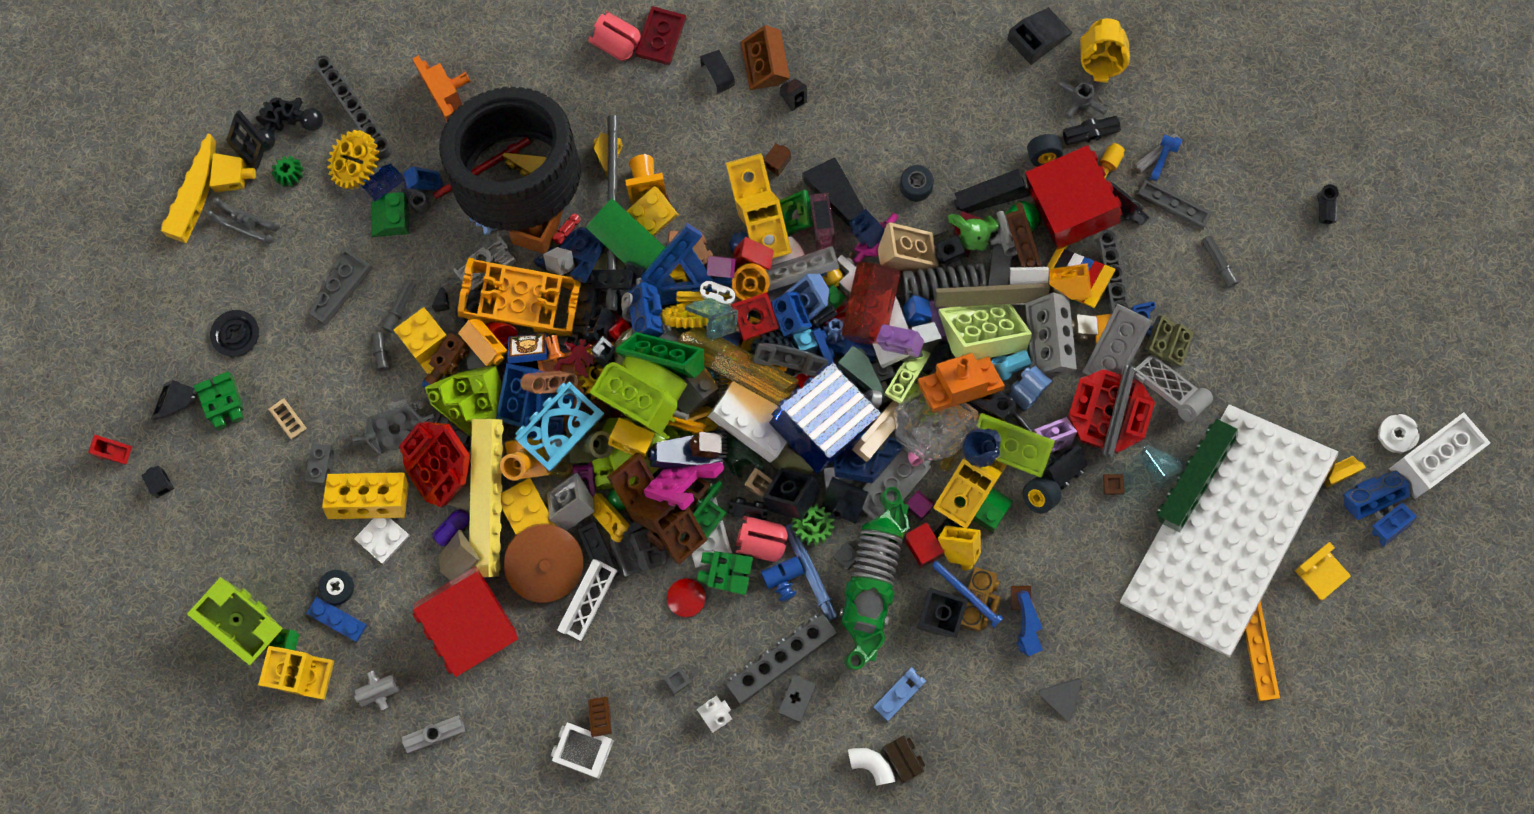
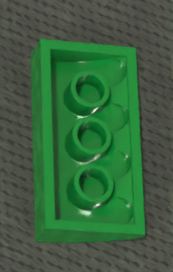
[586,198,665,271]

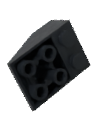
[1007,7,1073,65]

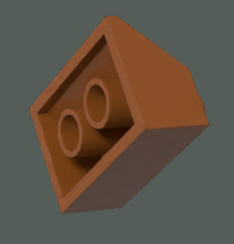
[741,25,790,90]

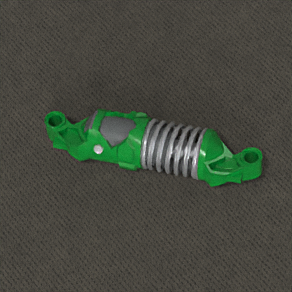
[840,487,909,670]

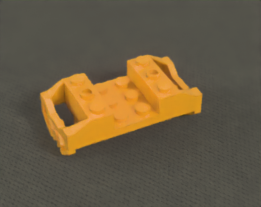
[458,257,581,336]

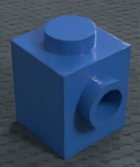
[903,295,932,326]

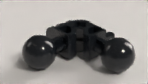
[252,97,323,152]

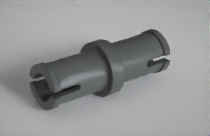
[371,332,389,372]

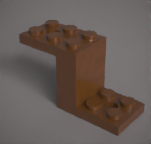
[607,453,708,565]

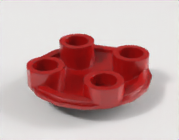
[667,578,706,617]

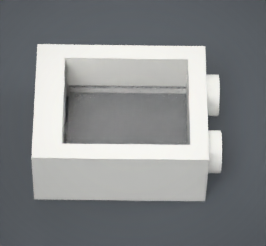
[551,722,614,779]

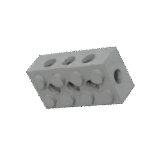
[1025,293,1077,379]

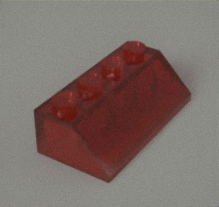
[841,262,901,344]

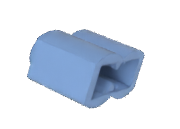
[1008,366,1052,411]

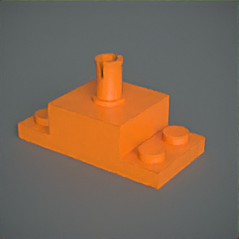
[412,55,471,121]
[917,353,1005,413]

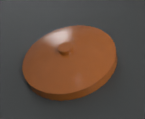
[504,524,583,603]

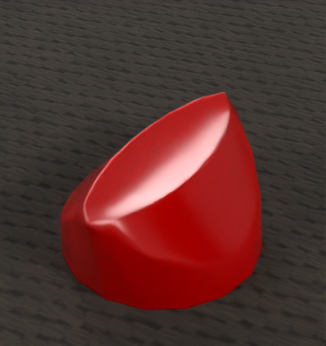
[485,322,518,348]

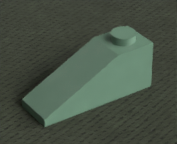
[838,346,886,404]

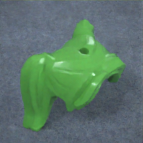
[948,214,999,251]

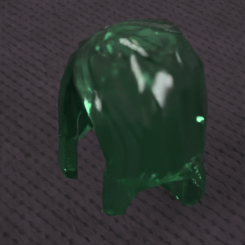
[722,434,765,478]

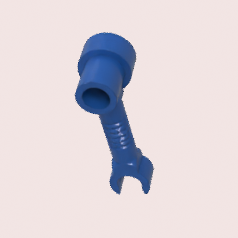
[1150,134,1183,182]

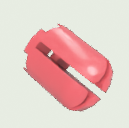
[588,11,641,61]
[735,516,788,562]

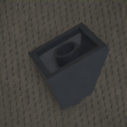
[151,380,195,420]

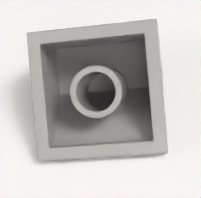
[547,473,595,531]

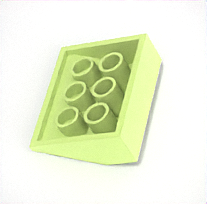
[938,304,1032,360]

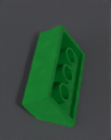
[616,332,704,378]

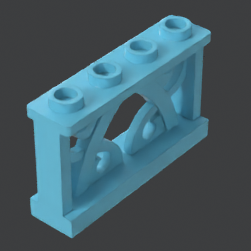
[515,381,604,472]

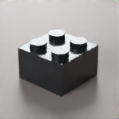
[763,467,820,520]

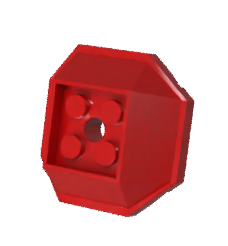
[1068,369,1155,454]
[399,422,471,508]

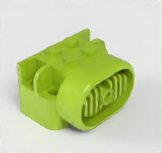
[589,350,687,440]
[187,577,283,665]

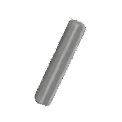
[1134,134,1180,173]

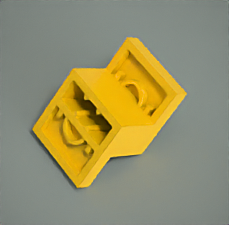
[393,307,447,374]
[258,646,334,700]

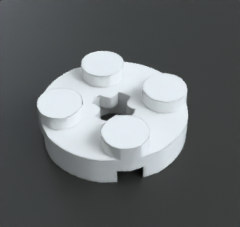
[1378,414,1419,454]

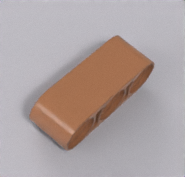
[520,371,578,394]

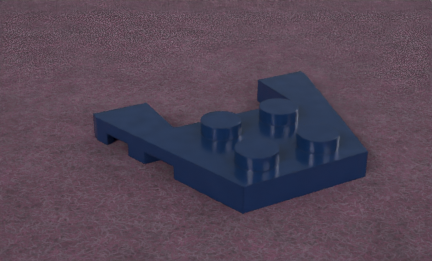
[534,227,605,283]
[832,437,905,483]

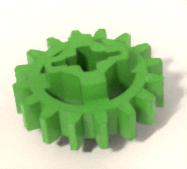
[791,504,834,546]

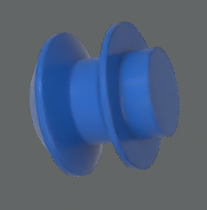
[775,581,797,602]

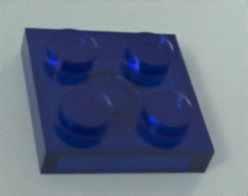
[360,163,405,201]

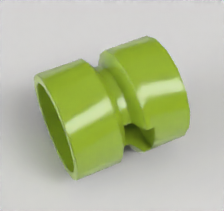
[592,456,614,490]

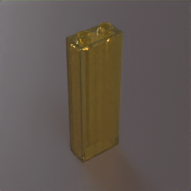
[678,327,799,406]

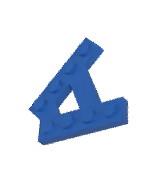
[641,223,732,305]

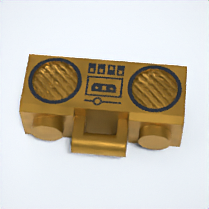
[960,567,1001,633]

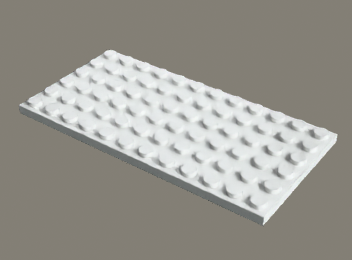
[1120,405,1338,657]

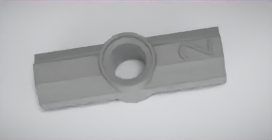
[402,715,465,754]

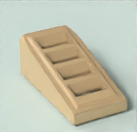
[268,398,307,440]

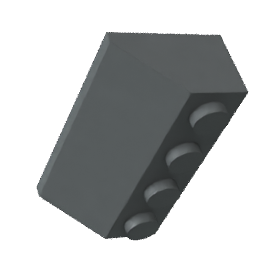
[659,330,719,415]

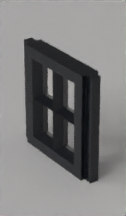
[226,110,267,170]

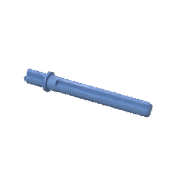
[785,523,838,621]

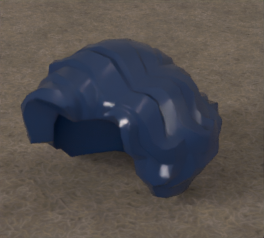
[962,428,1001,468]

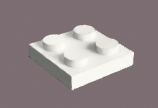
[355,518,410,565]

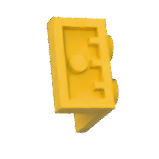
[1294,542,1351,600]

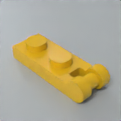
[592,493,630,542]

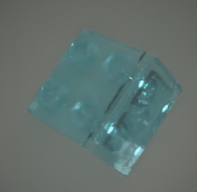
[685,298,739,340]

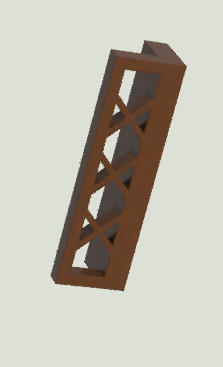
[1005,202,1042,267]

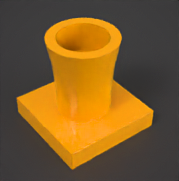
[625,154,667,206]
[500,436,551,481]

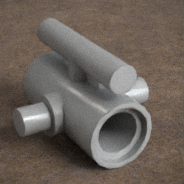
[989,211,1018,256]
[354,671,400,710]

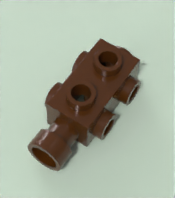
[424,332,470,384]

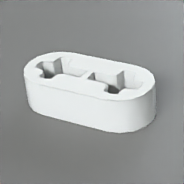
[700,281,735,306]

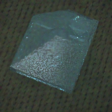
[1138,444,1183,487]

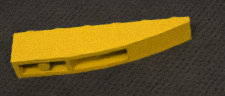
[161,134,216,243]

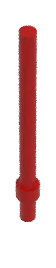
[432,137,531,199]

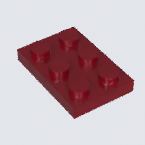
[635,6,686,66]

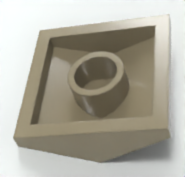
[438,530,480,581]

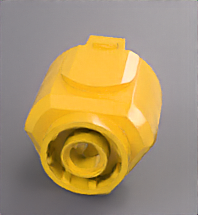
[1080,18,1130,83]

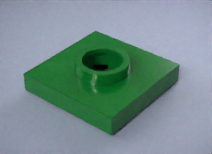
[779,190,813,236]

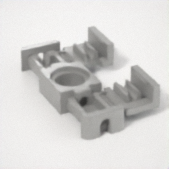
[453,236,516,292]

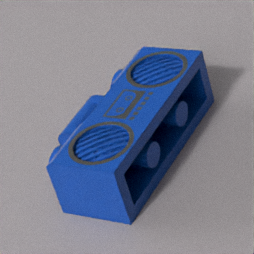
[628,282,664,337]
[1343,470,1410,520]

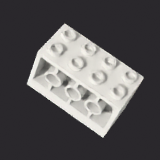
[1389,412,1490,499]

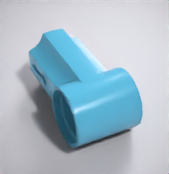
[991,350,1031,381]

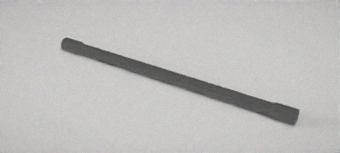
[606,115,619,313]

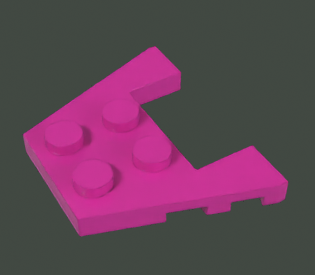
[644,462,724,510]

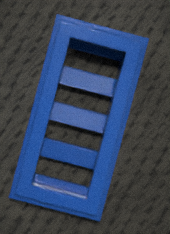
[404,166,444,190]

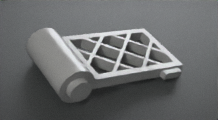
[1134,354,1213,422]

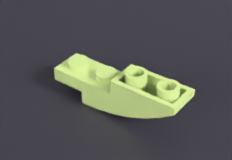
[884,349,931,404]

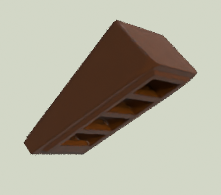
[588,697,612,737]

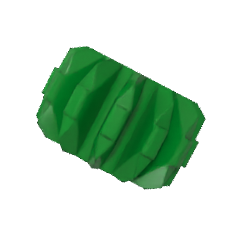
[271,155,304,187]

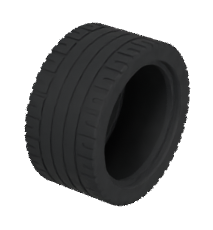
[439,87,581,231]

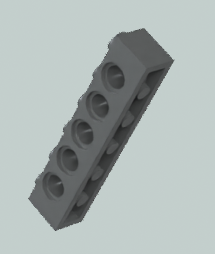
[726,614,837,705]

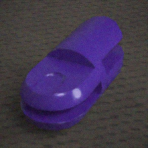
[432,509,470,546]

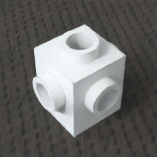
[697,696,732,733]

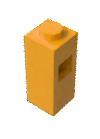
[458,318,508,366]

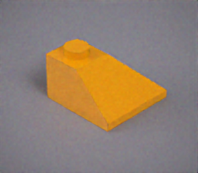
[1049,263,1091,301]

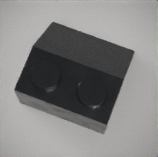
[1043,445,1088,490]
[916,588,968,638]

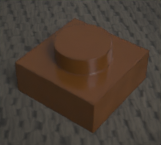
[1103,474,1125,495]

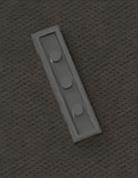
[1136,179,1213,229]

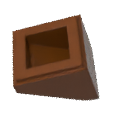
[1010,586,1031,610]

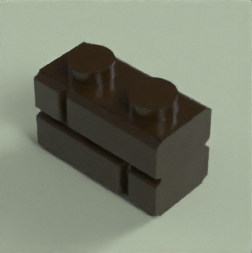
[883,735,925,784]

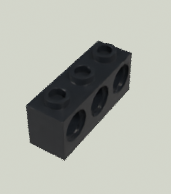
[961,392,1017,422]

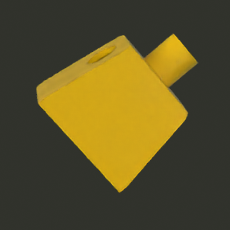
[210,153,256,192]
[938,526,981,571]

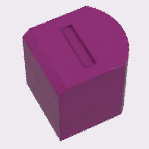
[906,490,935,521]

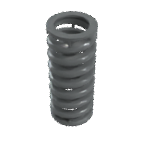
[902,263,986,303]

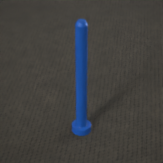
[932,561,1003,628]

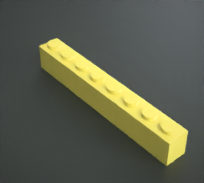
[469,419,504,577]

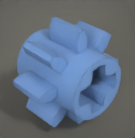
[824,318,848,343]

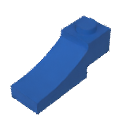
[1016,590,1043,656]

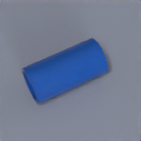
[761,556,805,590]

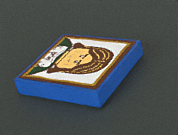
[508,333,547,364]

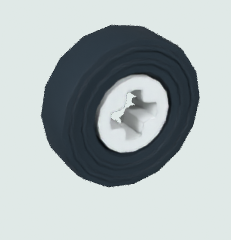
[318,570,354,605]

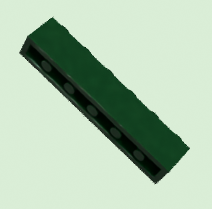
[1157,419,1238,533]

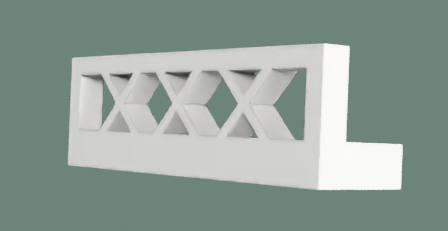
[557,559,618,641]

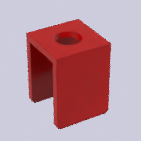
[732,237,774,271]
[904,523,944,568]

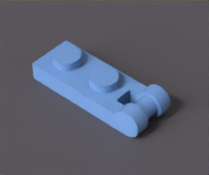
[873,667,926,721]

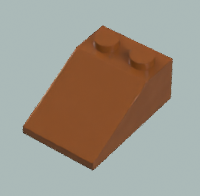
[508,211,563,254]

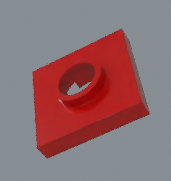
[730,292,779,341]

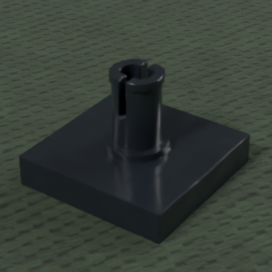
[821,477,869,524]

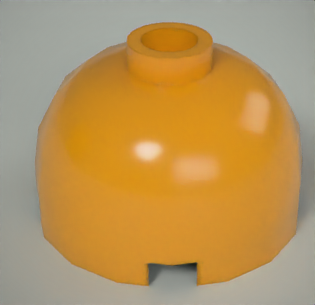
[732,263,770,300]

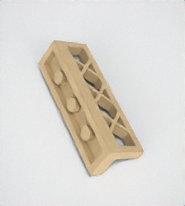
[852,400,909,462]

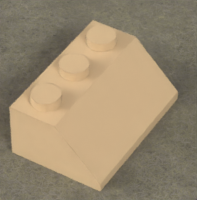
[878,222,938,274]

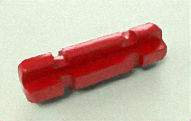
[552,213,581,244]

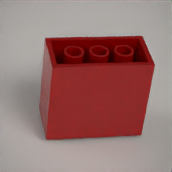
[1025,145,1122,250]
[412,566,518,677]

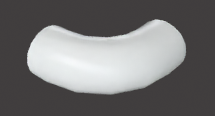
[848,748,896,786]

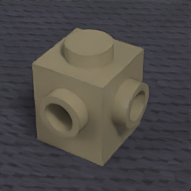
[1071,315,1098,341]

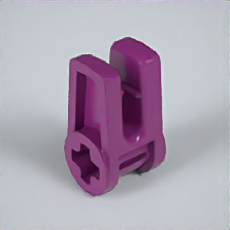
[573,462,596,497]

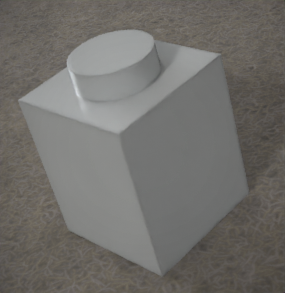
[543,247,575,275]

